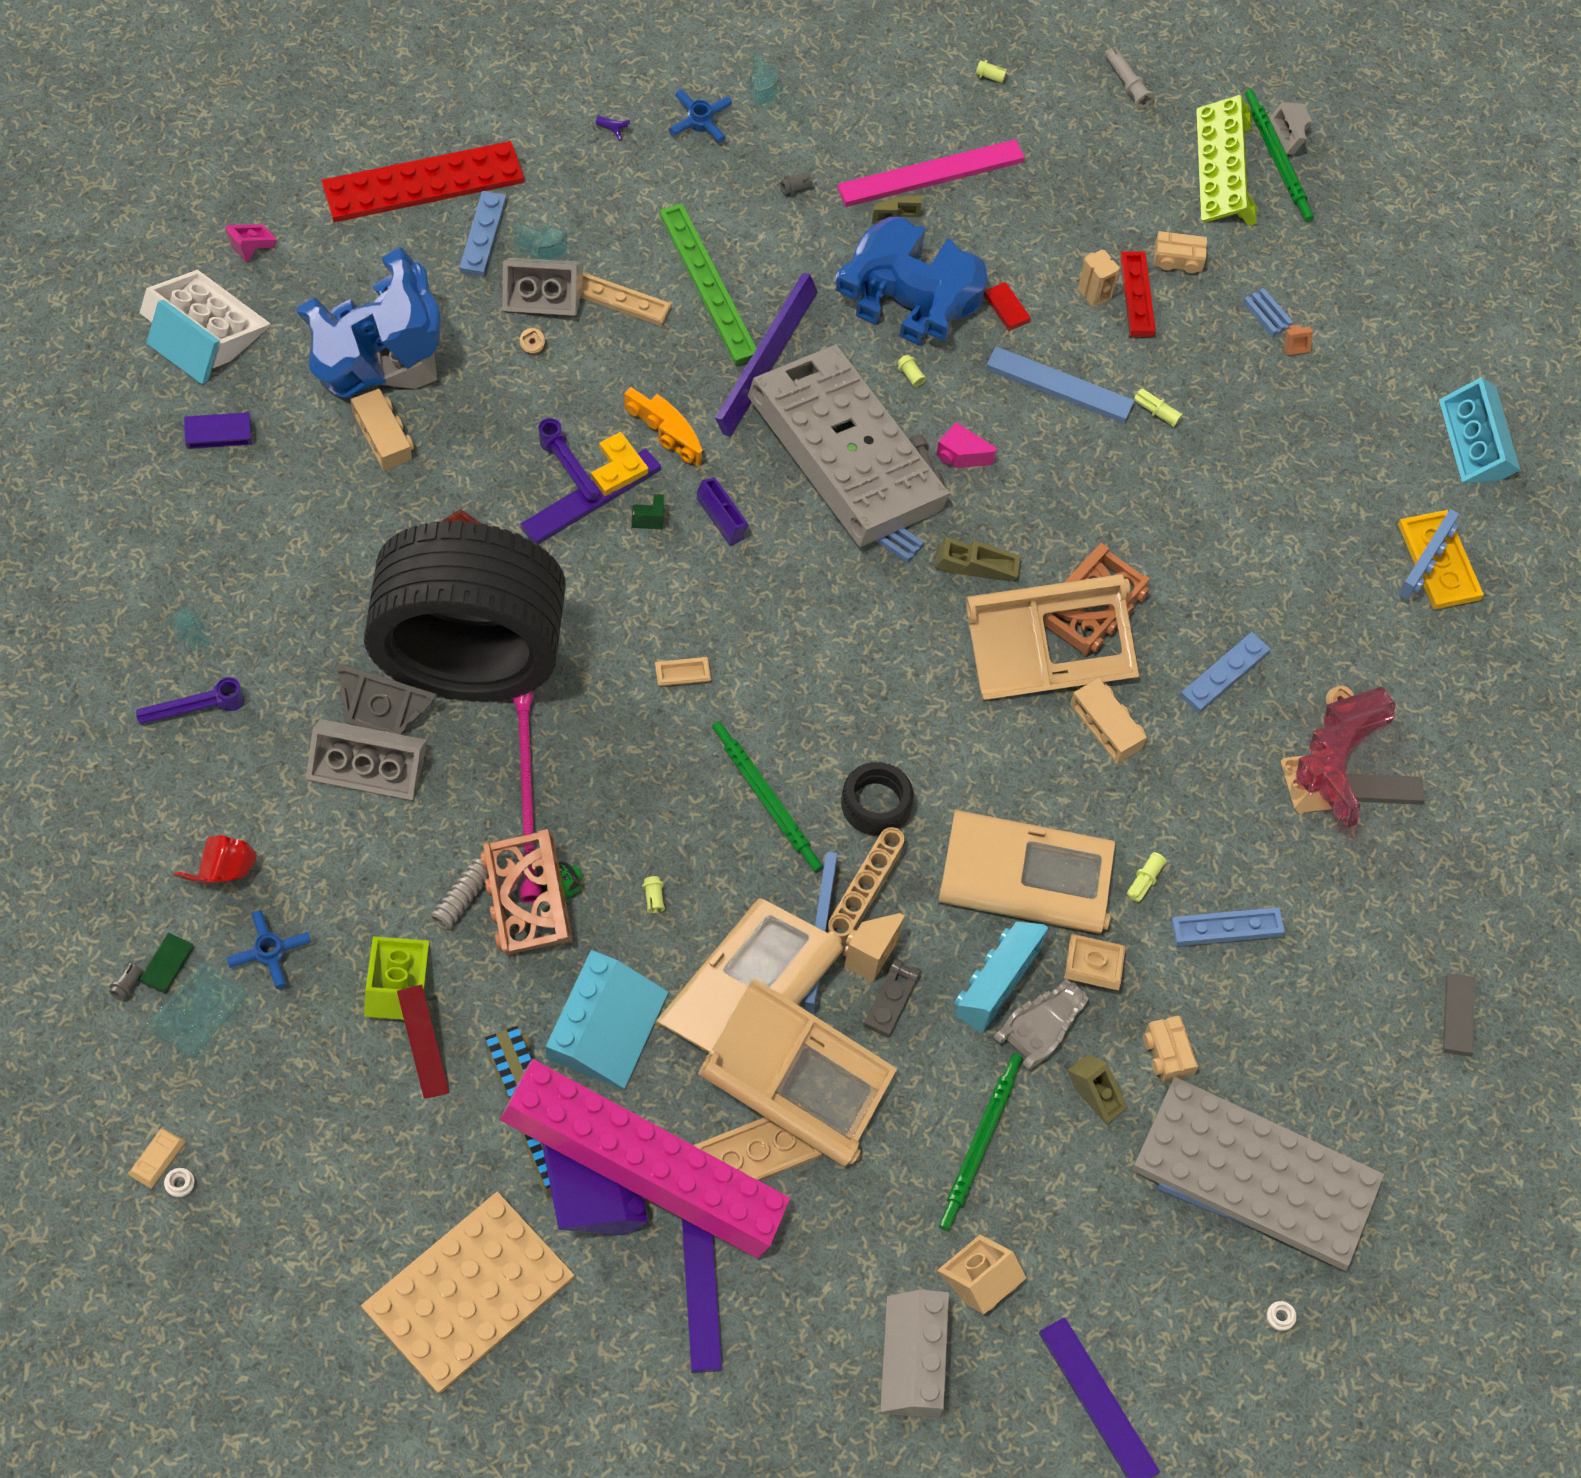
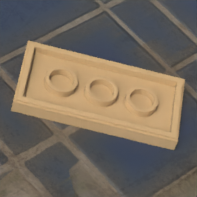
[693,1104,822,1181]

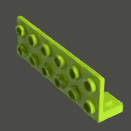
[1196,95,1257,226]

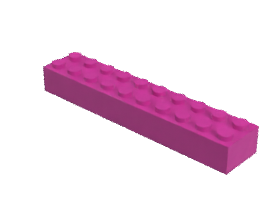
[500,1059,790,1259]

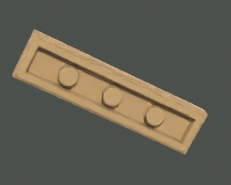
[580,272,671,326]

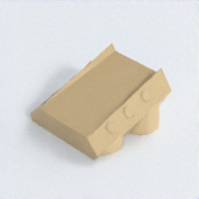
[1281,753,1346,815]

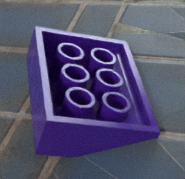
[542,1143,648,1235]

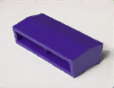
[184,412,252,449]
[696,477,749,546]

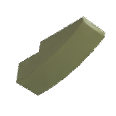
[935,537,1020,580]

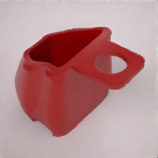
[173,835,257,884]

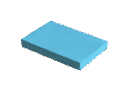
[146,300,220,384]

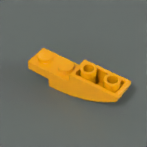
[624,387,702,467]

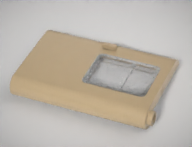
[938,810,1115,934]
[654,898,843,1053]

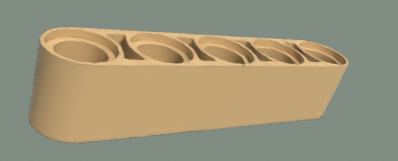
[827,827,904,946]

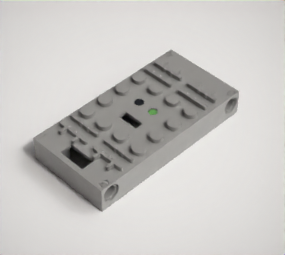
[748,344,949,547]

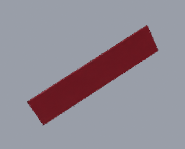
[397,984,449,1099]

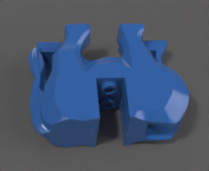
[835,217,987,346]
[296,247,441,399]

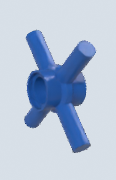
[669,89,732,143]
[226,910,312,989]

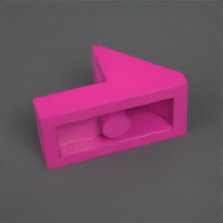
[225,224,277,263]

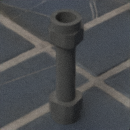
[909,434,945,486]

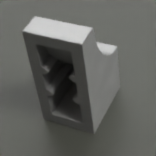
[1269,102,1312,155]

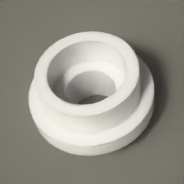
[164,1168,195,1197]
[1266,1301,1296,1331]

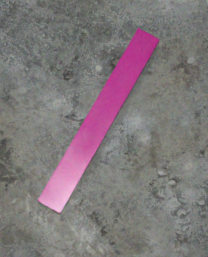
[837,139,1025,207]

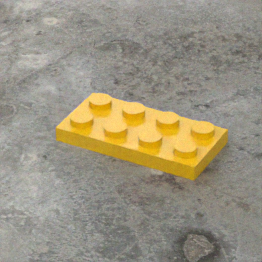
[1398,510,1484,610]

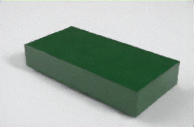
[139,933,194,994]

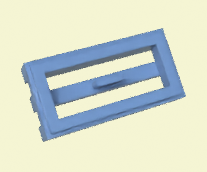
[1243,288,1293,337]
[876,528,923,563]

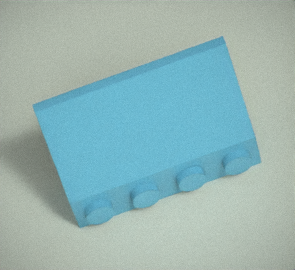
[546,950,669,1090]

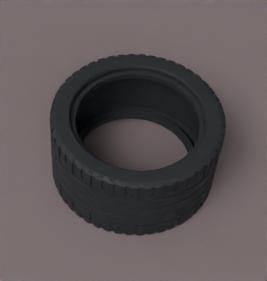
[364,521,566,702]

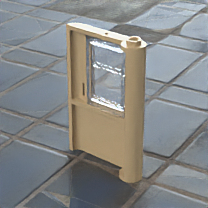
[698,978,897,1166]

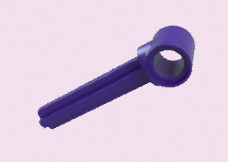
[538,418,600,501]
[136,677,244,724]

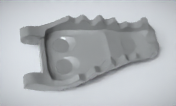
[994,979,1089,1069]

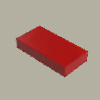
[984,282,1031,331]

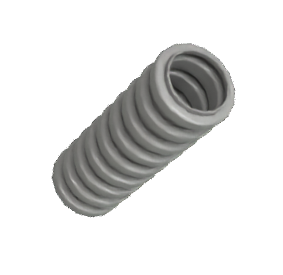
[431,858,489,929]

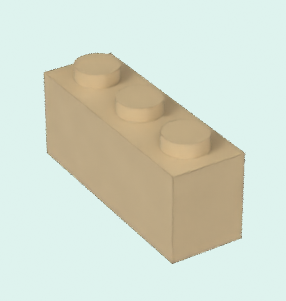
[351,389,414,471]
[1070,678,1147,764]

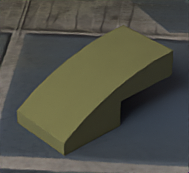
[872,195,922,224]

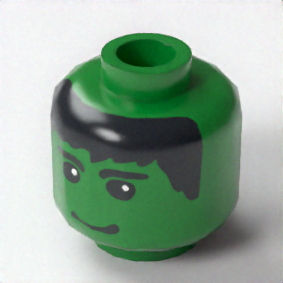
[542,861,583,900]

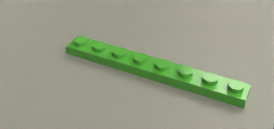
[659,203,757,366]

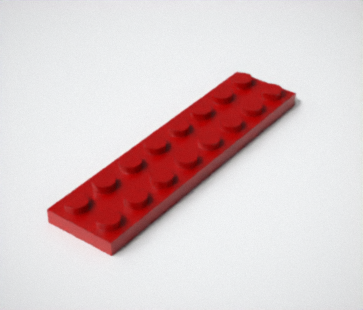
[321,141,524,223]

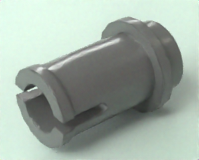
[780,173,813,196]
[109,963,143,1001]

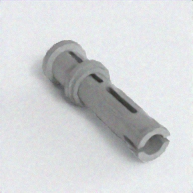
[1105,47,1154,109]

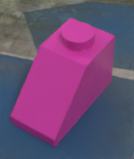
[936,422,998,468]

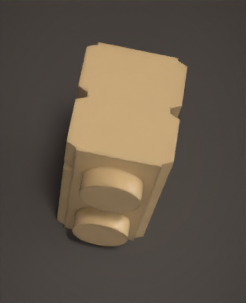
[1154,231,1207,273]
[1078,249,1120,307]
[1143,1016,1198,1083]

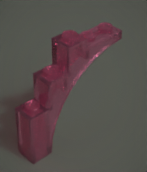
[1296,687,1396,828]

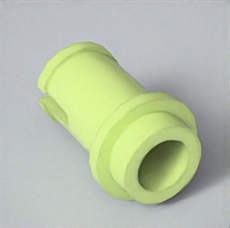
[975,60,1007,84]
[897,355,927,388]
[642,876,665,913]

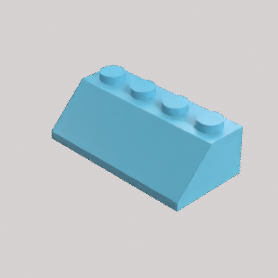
[1439,377,1520,483]
[954,922,1048,1033]

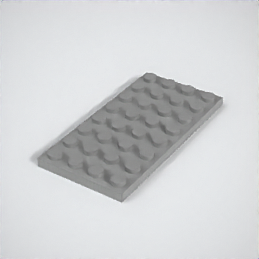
[1132,1077,1384,1271]

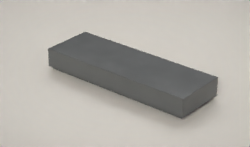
[1342,773,1425,805]
[1443,973,1475,1057]

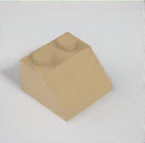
[843,913,905,982]
[937,1235,1026,1315]

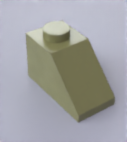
[1067,1054,1128,1124]

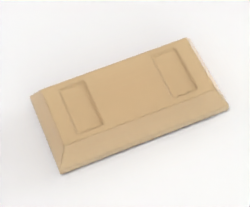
[655,657,711,686]
[127,1127,186,1189]

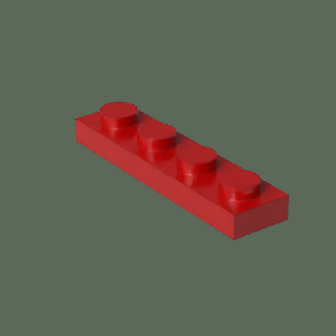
[1120,251,1156,337]

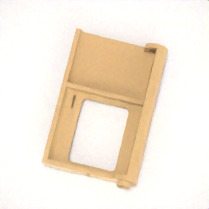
[966,574,1139,700]

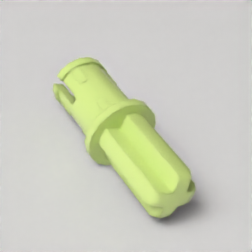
[1134,389,1183,428]
[1127,852,1167,902]

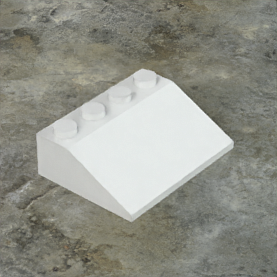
[140,270,271,368]

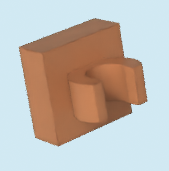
[1284,324,1313,356]

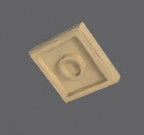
[1064,934,1125,990]

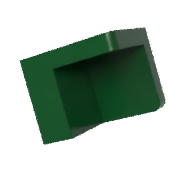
[631,494,664,530]

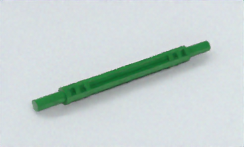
[1245,89,1314,222]
[712,721,824,873]
[938,1053,1023,1231]

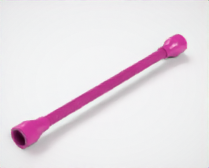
[512,691,542,904]

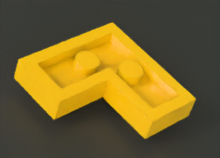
[591,432,649,496]

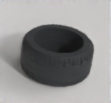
[841,762,914,836]

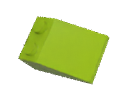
[364,936,429,1020]

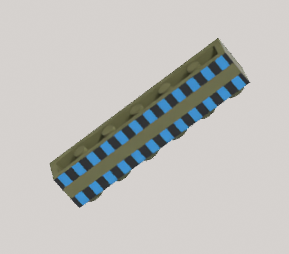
[485,1026,552,1199]

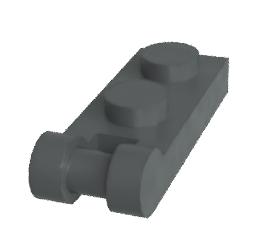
[863,958,921,1038]

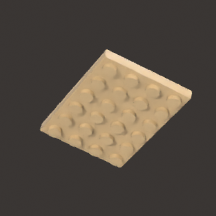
[361,1192,575,1396]

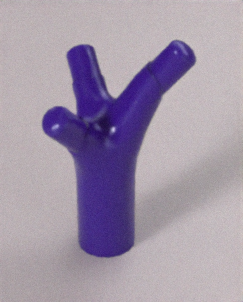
[596,115,630,141]

